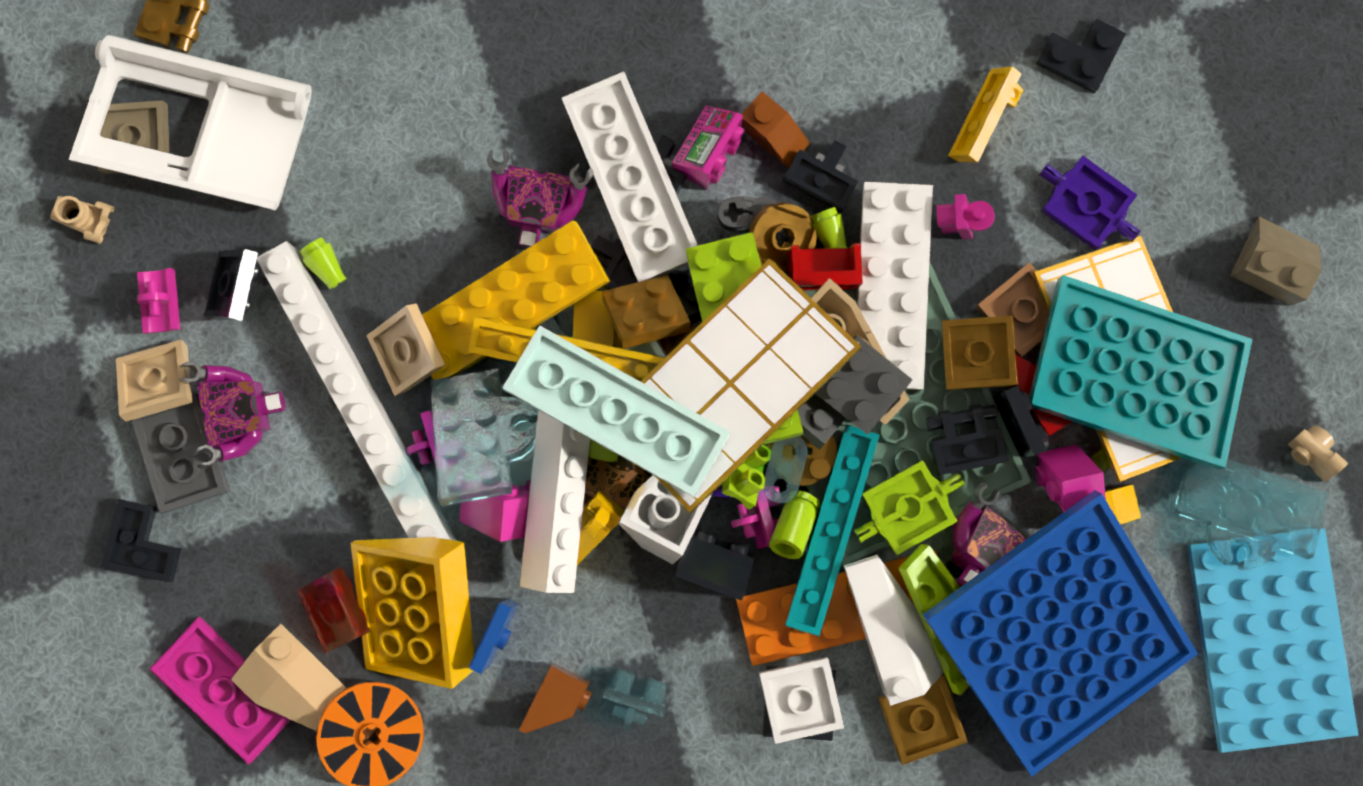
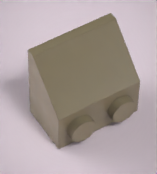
[1230,216,1322,306]

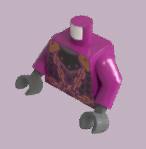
[487,149,594,249]
[179,361,286,469]
[952,483,1026,587]

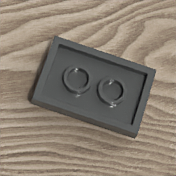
[132,394,231,513]

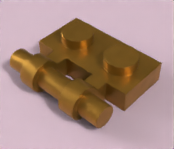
[134,0,210,53]

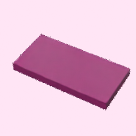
[149,617,291,765]

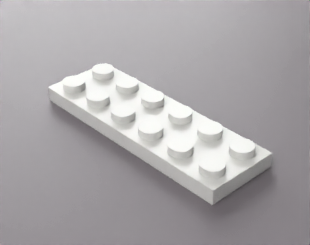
[562,72,698,282]
[857,182,933,390]

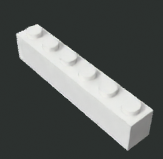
[520,410,590,593]

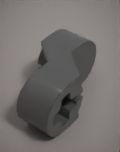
[717,196,778,231]

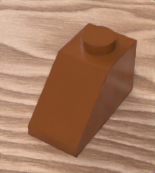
[741,91,810,169]
[519,663,592,733]

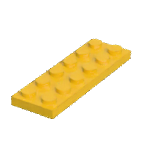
[422,220,610,385]

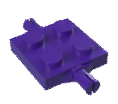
[1039,156,1141,250]

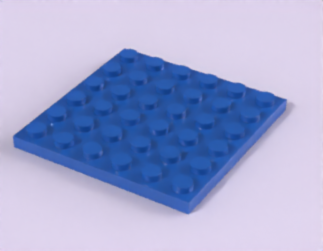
[922,490,1198,777]

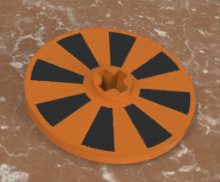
[316,682,424,786]

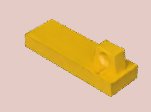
[948,66,1023,162]
[577,490,624,565]

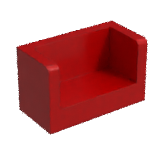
[787,243,863,291]

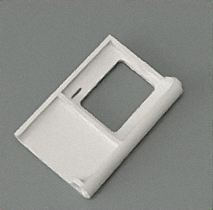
[69,35,312,210]

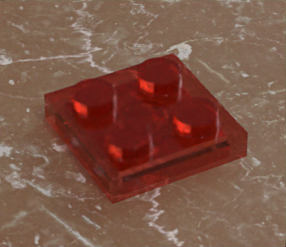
[298,567,370,653]

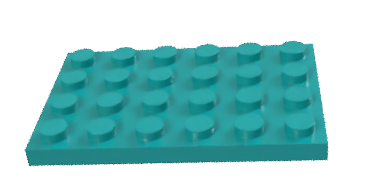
[1029,275,1252,470]

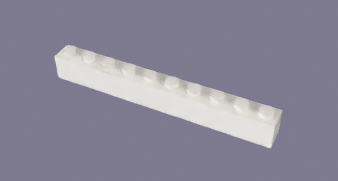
[256,241,457,541]

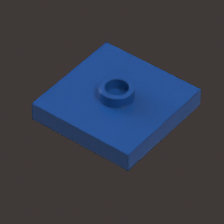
[469,599,519,674]

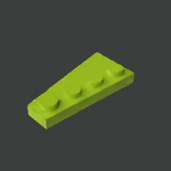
[899,544,969,695]

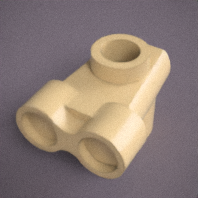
[50,196,114,244]
[1288,426,1348,482]

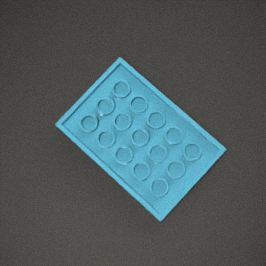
[1187,528,1358,753]

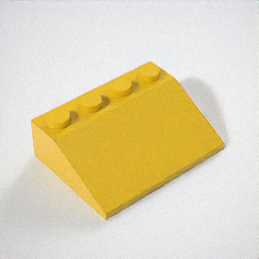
[351,537,474,689]

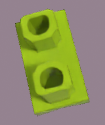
[720,445,772,510]

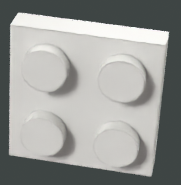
[759,657,844,744]

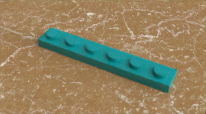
[785,424,880,636]

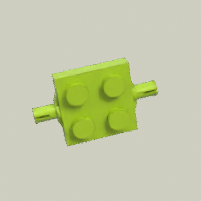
[854,460,965,555]

